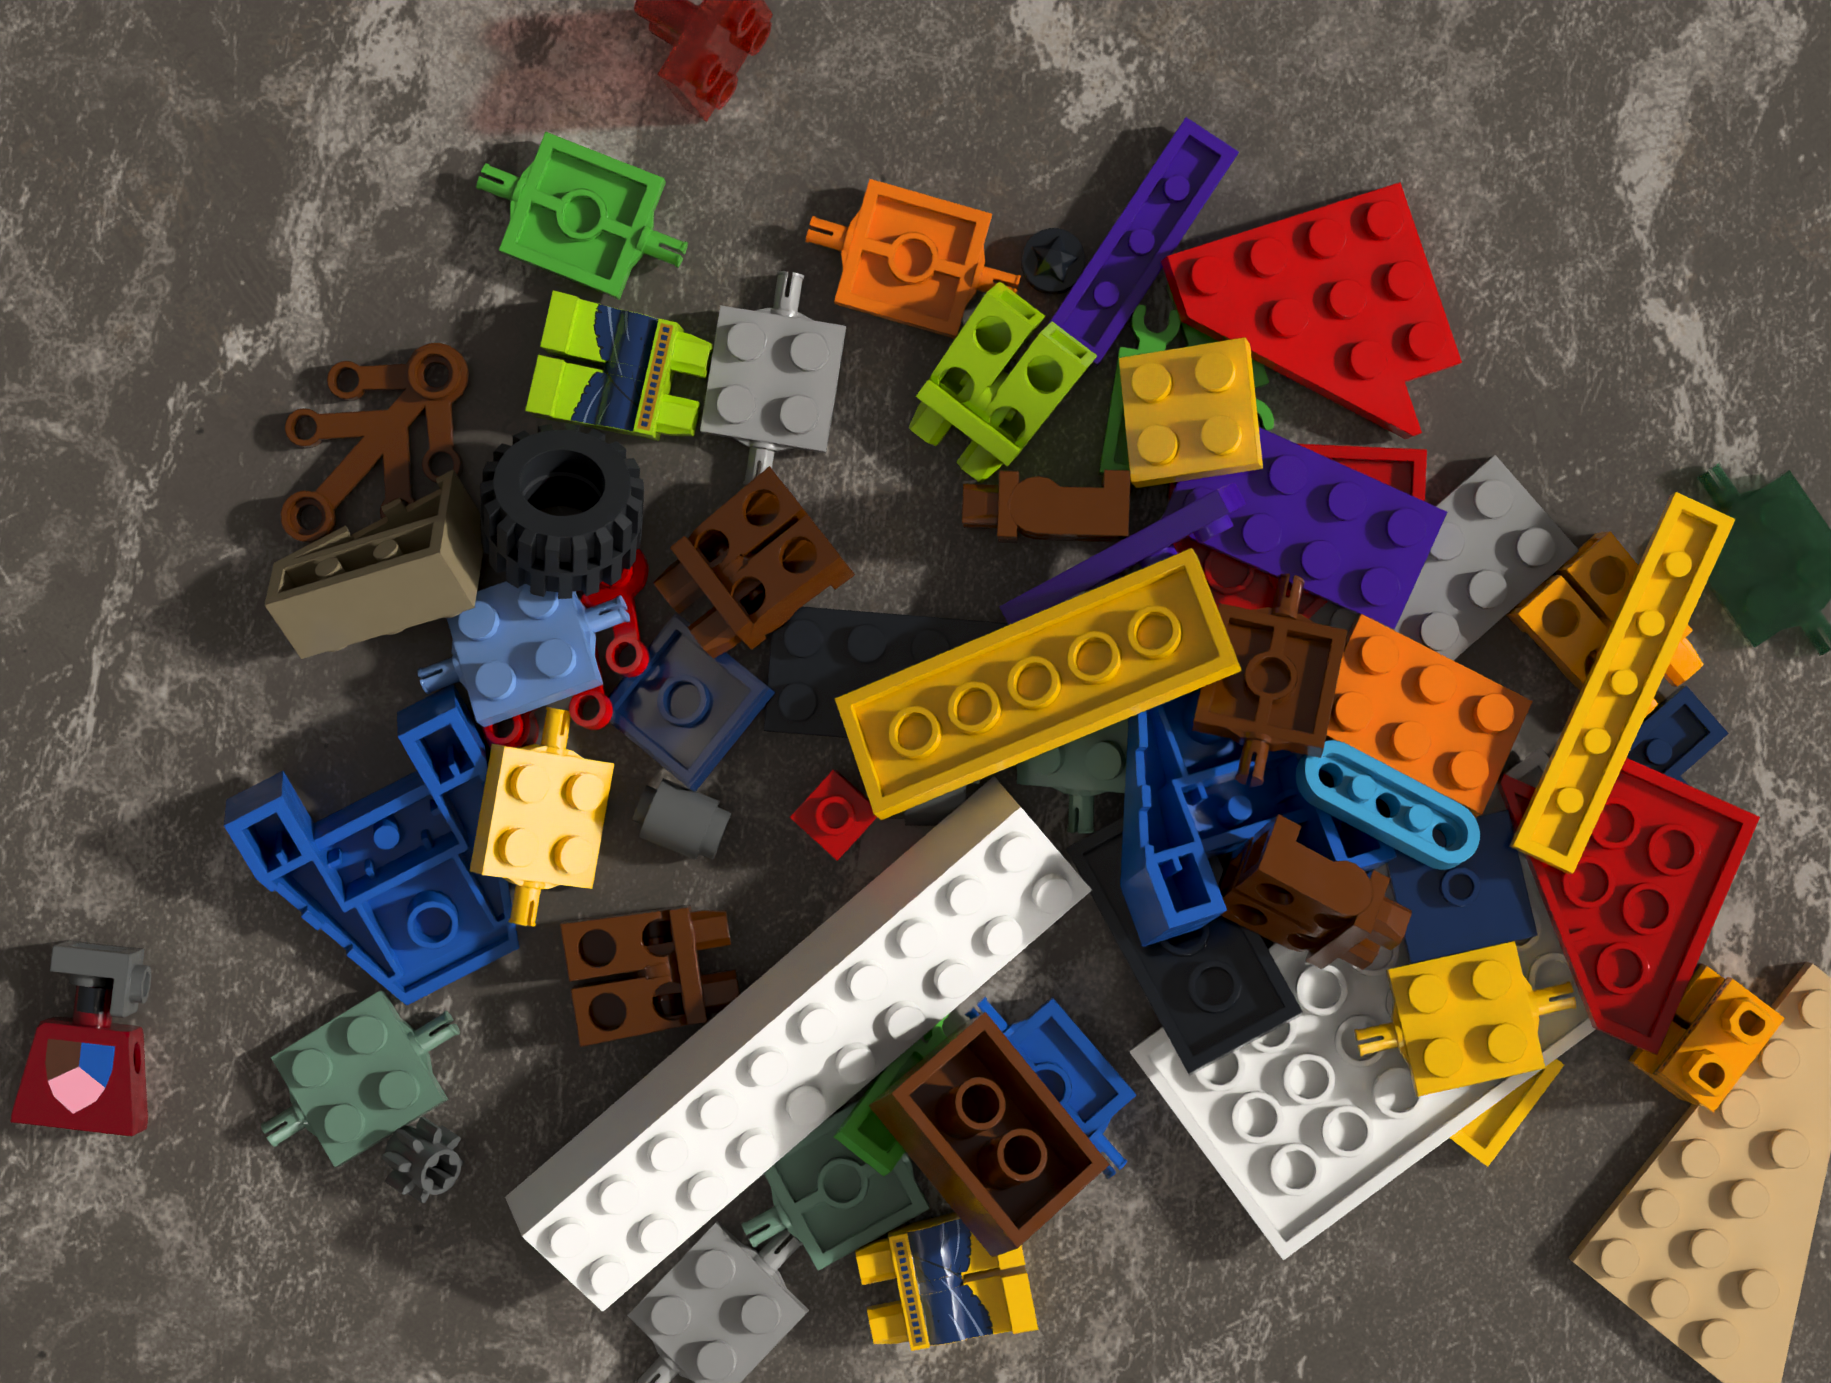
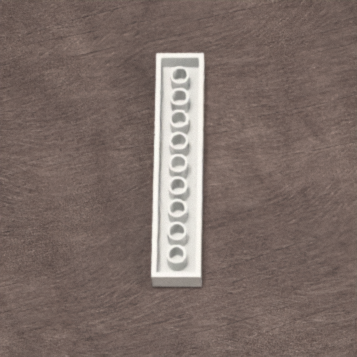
[505,776,1092,1312]

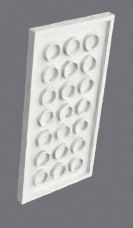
[1129,747,1596,1261]

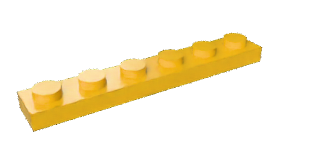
[1509,492,1735,874]

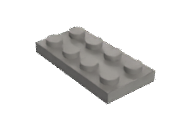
[1309,455,1579,661]

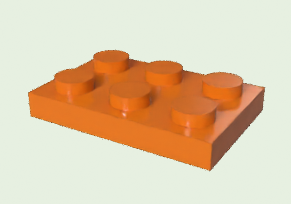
[1325,614,1533,818]

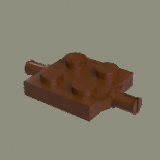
[1192,573,1348,786]

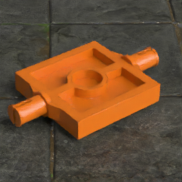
[805,178,1021,339]

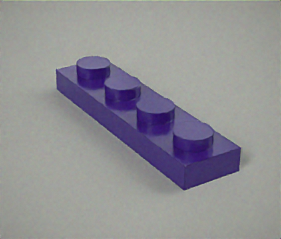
[1049,117,1239,367]
[999,482,1247,625]

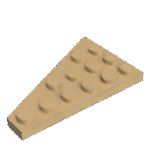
[1569,962,1831,1383]

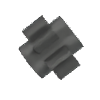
[381,1117,464,1203]

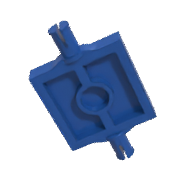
[965,996,1137,1179]

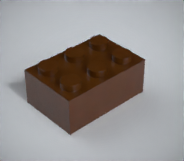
[868,1012,1110,1257]

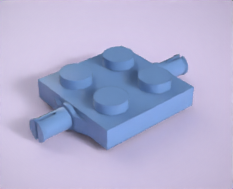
[418,581,630,727]

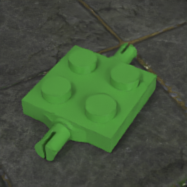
[476,131,688,300]

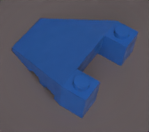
[224,684,520,1006]
[1120,688,1397,947]

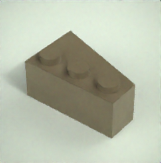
[265,469,483,659]

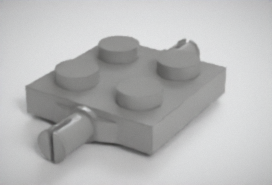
[700,271,846,485]
[627,1221,809,1383]

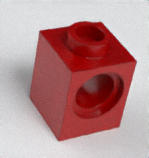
[790,769,877,861]

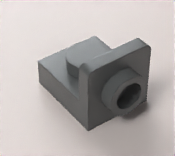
[50,940,151,1018]

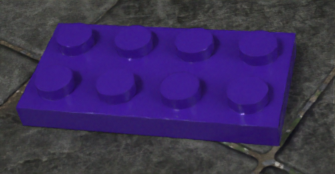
[1160,427,1448,630]

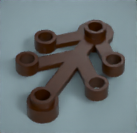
[281,343,469,543]

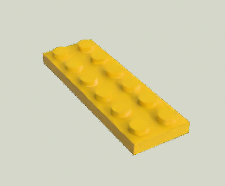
[835,548,1242,820]

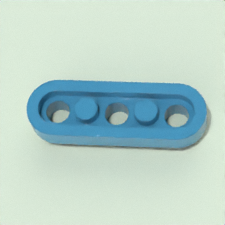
[1296,740,1480,870]

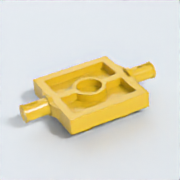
[470,707,614,926]
[1354,941,1576,1097]

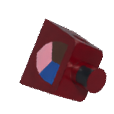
[11,985,148,1137]

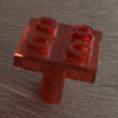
[634,0,773,122]

